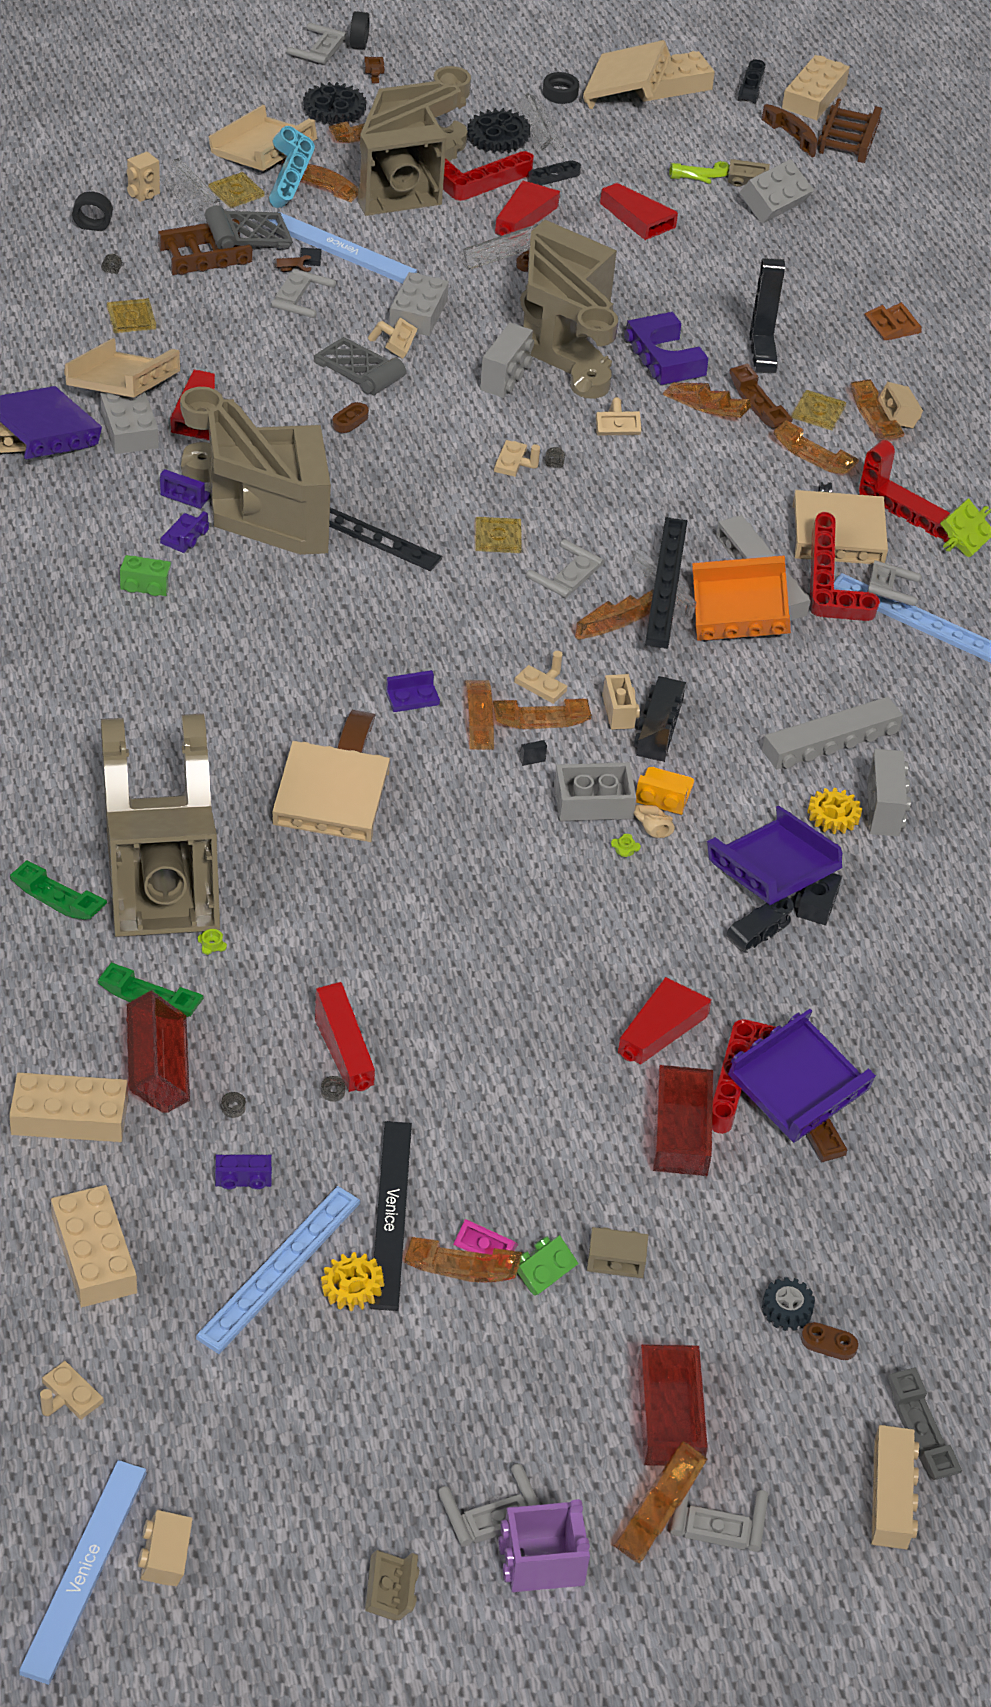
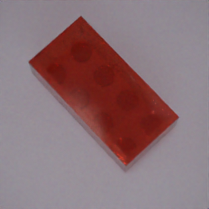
[126,990,190,1113]
[653,1065,713,1176]
[638,1344,708,1467]

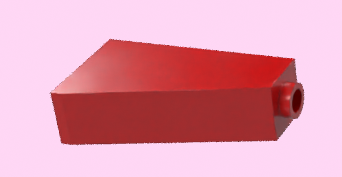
[495,180,560,239]
[600,183,678,240]
[170,369,215,440]
[618,977,712,1064]
[315,982,375,1092]

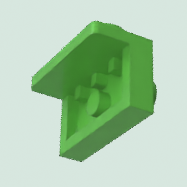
[120,555,171,596]
[508,1235,579,1296]

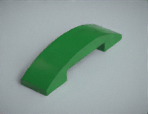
[10,860,107,919]
[98,962,204,1018]

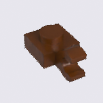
[364,57,385,84]
[274,255,312,271]

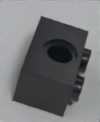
[795,873,842,926]

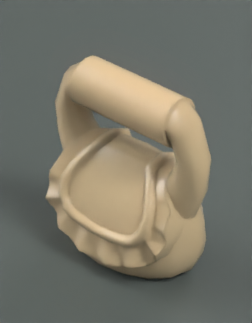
[634,805,675,838]

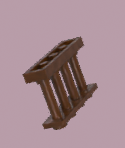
[817,98,882,163]
[158,219,252,275]

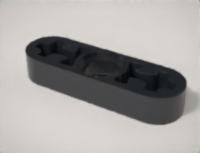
[528,160,581,186]

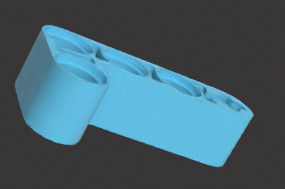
[269,126,315,208]

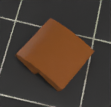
[864,302,922,341]

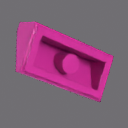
[453,1219,518,1268]

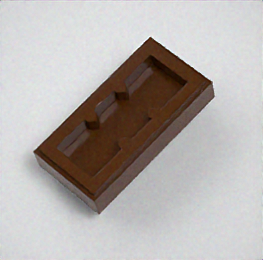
[806,1118,848,1162]

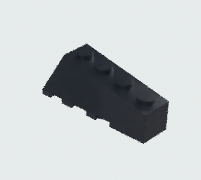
[633,676,686,762]

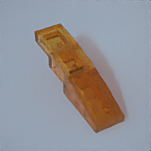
[663,382,752,418]
[575,589,654,640]
[614,1441,708,1563]

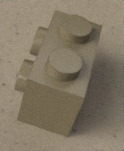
[587,1227,649,1278]

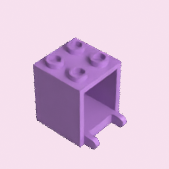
[498,1499,590,1592]

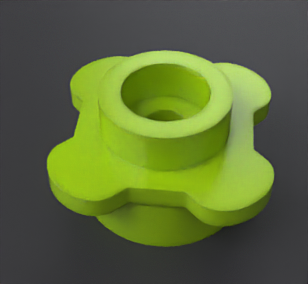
[611,834,641,857]
[198,929,227,955]

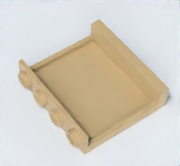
[583,40,671,109]
[208,105,317,171]
[64,338,180,398]
[792,490,888,564]
[272,741,390,842]

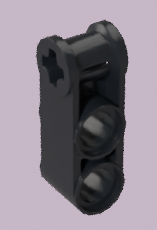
[738,59,766,104]
[726,897,793,953]

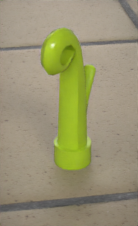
[669,161,730,184]

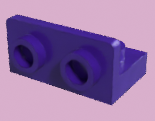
[160,469,210,509]
[160,511,210,553]
[386,670,440,713]
[215,1155,272,1189]

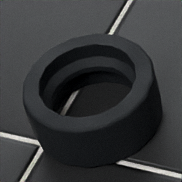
[350,11,370,49]
[542,72,579,104]
[72,191,113,231]

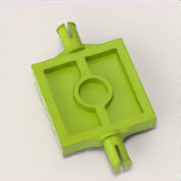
[940,498,991,558]

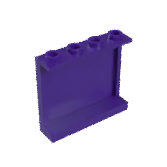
[0,386,102,459]
[707,805,843,905]
[728,1009,876,1143]

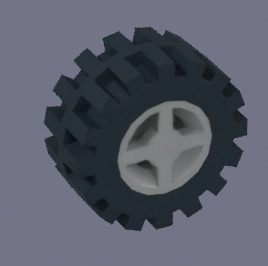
[762,1277,815,1331]

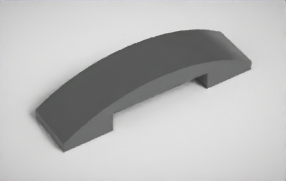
[888,1367,962,1480]

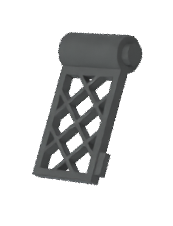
[204,205,293,249]
[314,337,406,395]

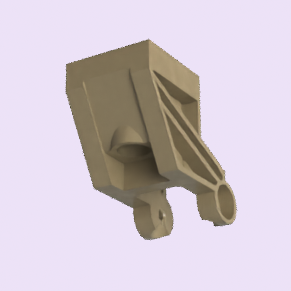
[358,66,471,216]
[520,220,618,399]
[180,387,331,555]
[101,713,220,937]

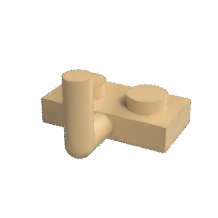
[368,318,418,359]
[596,397,641,436]
[494,440,540,477]
[514,651,567,704]
[40,1361,104,1420]

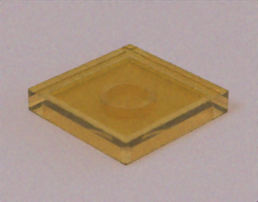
[209,172,265,209]
[107,298,156,333]
[792,390,847,431]
[476,517,522,553]

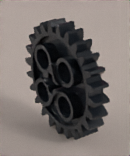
[303,82,366,125]
[467,108,530,153]

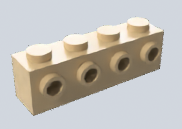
[871,1425,919,1550]

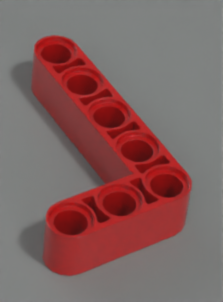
[443,151,534,201]
[859,440,950,542]
[810,512,880,621]
[709,1019,776,1134]

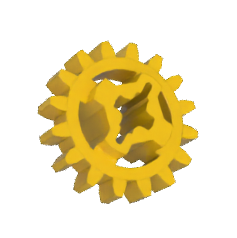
[807,788,862,834]
[321,1252,384,1311]

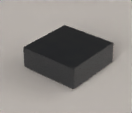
[300,247,322,266]
[520,740,547,766]

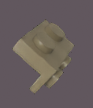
[728,159,770,187]
[365,1550,419,1621]

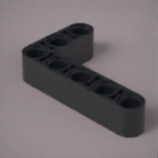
[749,258,785,373]

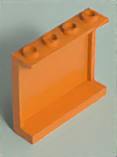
[692,555,791,641]

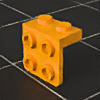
[636,767,694,815]

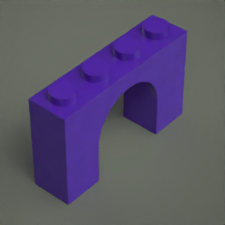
[624,311,709,385]

